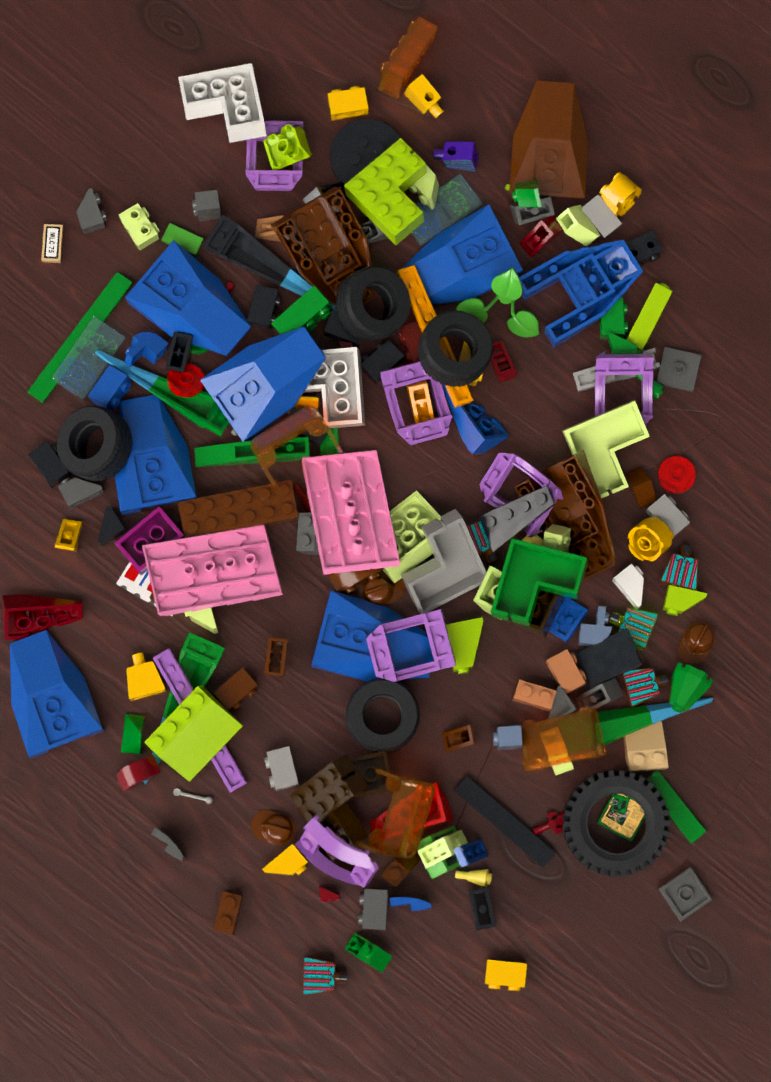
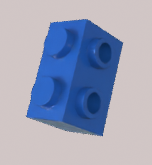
[88,365,132,411]

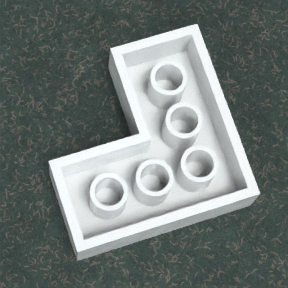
[178,63,266,143]
[304,347,365,429]

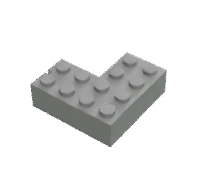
[401,509,486,614]

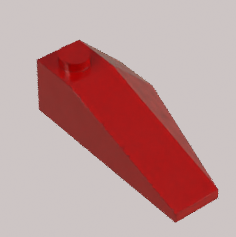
[370,783,453,841]

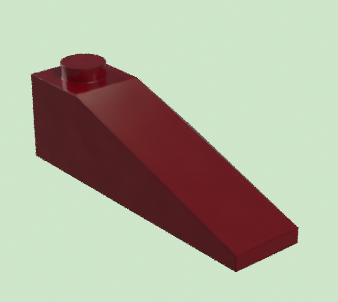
[2,594,83,640]

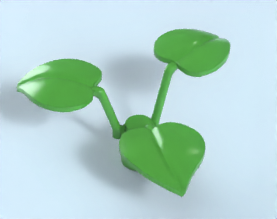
[456,268,540,337]

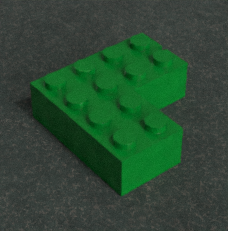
[491,538,588,627]

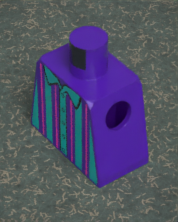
[434,142,478,171]

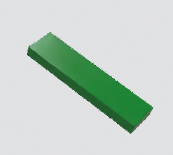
[646,770,706,844]

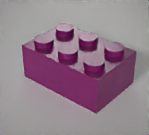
[115,507,185,576]

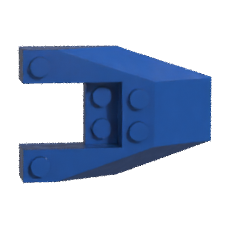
[519,240,643,348]

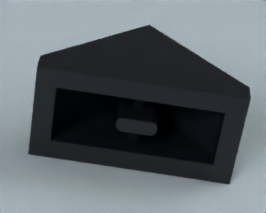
[165,332,193,373]
[98,506,126,546]

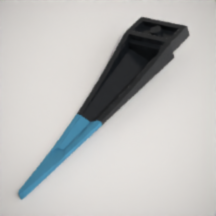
[203,215,337,312]

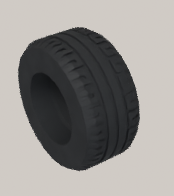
[336,266,411,341]
[417,310,494,387]
[57,405,132,481]
[346,678,420,753]

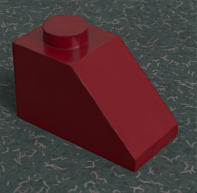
[520,215,563,258]

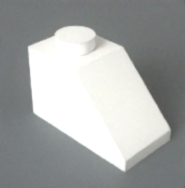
[612,563,644,610]

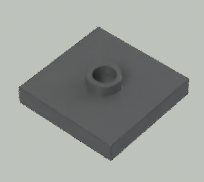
[657,347,701,392]
[658,867,713,922]

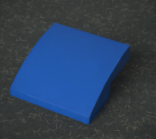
[549,596,589,643]
[389,897,431,912]

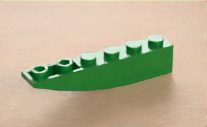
[195,437,310,467]

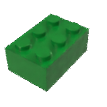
[271,286,333,335]

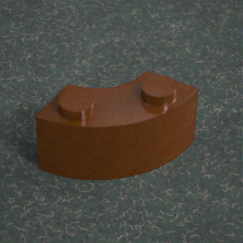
[328,568,384,594]

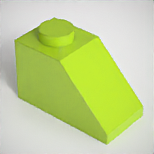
[663,585,707,616]

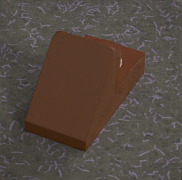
[381,846,421,888]

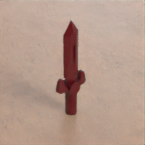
[532,812,564,835]

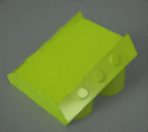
[263,124,313,170]

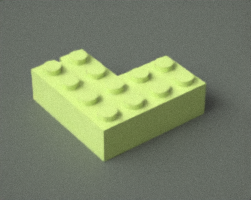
[562,401,650,498]

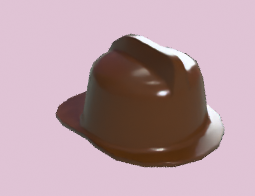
[359,573,405,606]
[678,621,716,665]
[251,810,297,846]

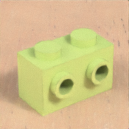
[119,203,160,250]
[543,524,571,553]

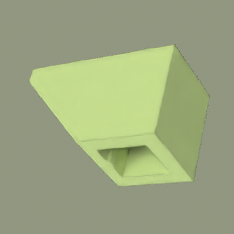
[409,165,439,210]
[556,205,600,246]

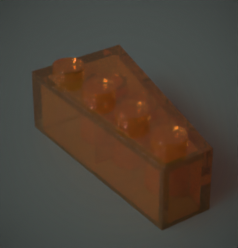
[378,17,438,100]

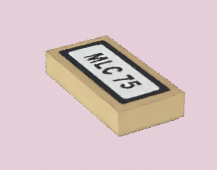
[41,224,63,263]

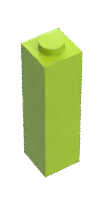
[627,283,673,352]

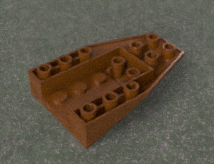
[509,81,588,198]
[271,187,377,307]
[514,450,617,580]

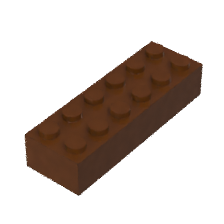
[178,480,299,538]

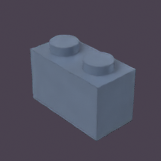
[492,725,523,750]

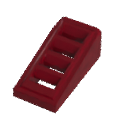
[490,339,517,383]

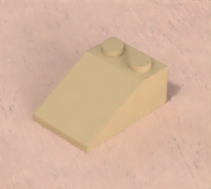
[623,721,668,773]

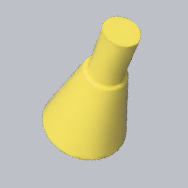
[455,869,492,888]

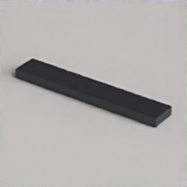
[454,776,555,868]

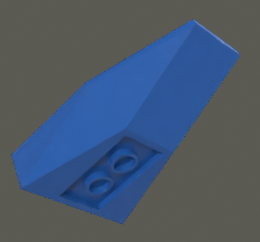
[396,205,523,305]
[125,240,251,356]
[200,327,327,442]
[115,395,197,515]
[311,590,434,682]
[10,630,104,759]

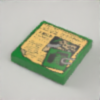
[597,794,645,842]

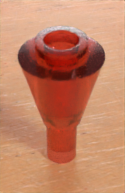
[293,484,311,513]

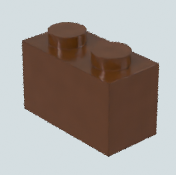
[213,667,258,712]
[213,891,243,935]

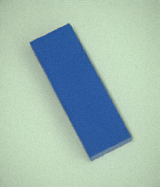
[453,839,488,867]

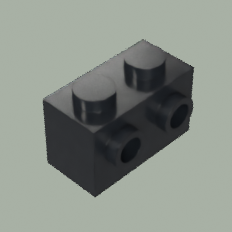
[626,230,663,267]

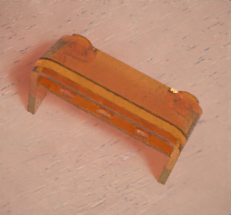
[251,406,343,492]
[354,768,435,859]

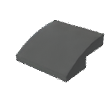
[151,828,186,862]

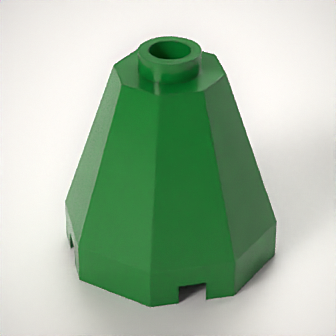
[669,663,713,713]

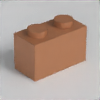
[546,650,587,694]
[512,680,556,712]

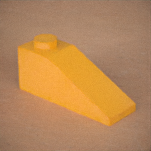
[406,380,434,423]

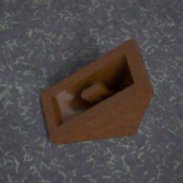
[624,467,657,509]
[442,725,476,752]

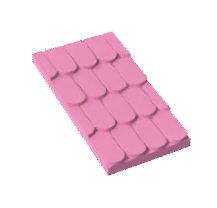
[302,450,400,575]
[142,525,283,616]

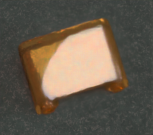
[521,706,606,772]

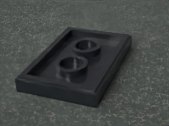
[576,629,643,689]

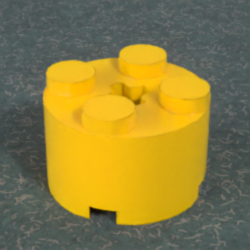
[599,172,642,218]
[628,516,674,561]

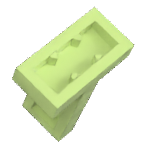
[418,830,468,869]

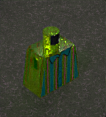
[609,608,658,650]

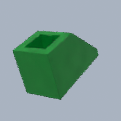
[599,297,628,339]
[345,933,392,973]

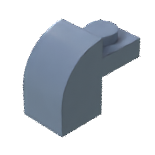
[578,606,612,646]

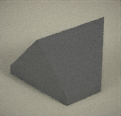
[546,686,576,726]

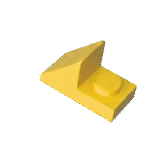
[55,519,82,551]

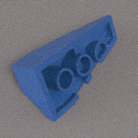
[442,384,509,455]

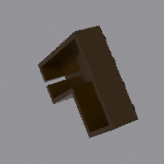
[289,754,369,861]

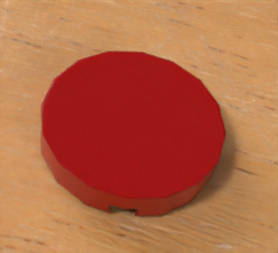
[167,364,205,397]
[657,456,696,494]

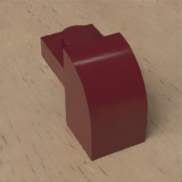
[116,755,161,791]

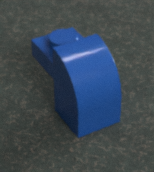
[124,332,169,367]

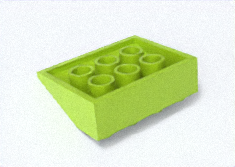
[144,685,243,782]

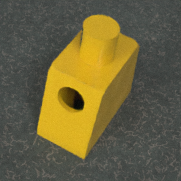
[404,74,444,118]
[126,653,167,701]

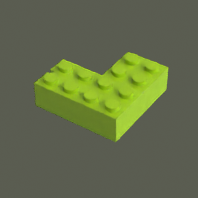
[344,138,427,245]

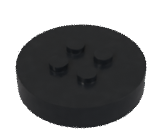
[330,119,400,188]

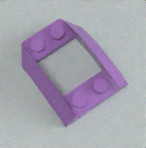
[246,121,303,191]
[595,351,654,427]
[380,361,452,445]
[480,453,563,537]
[366,609,456,682]
[294,815,378,888]

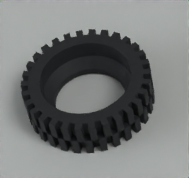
[562,770,671,877]

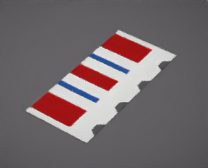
[116,562,173,616]

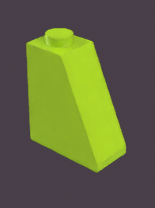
[446,617,483,674]

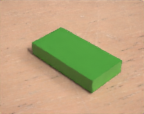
[161,223,204,257]

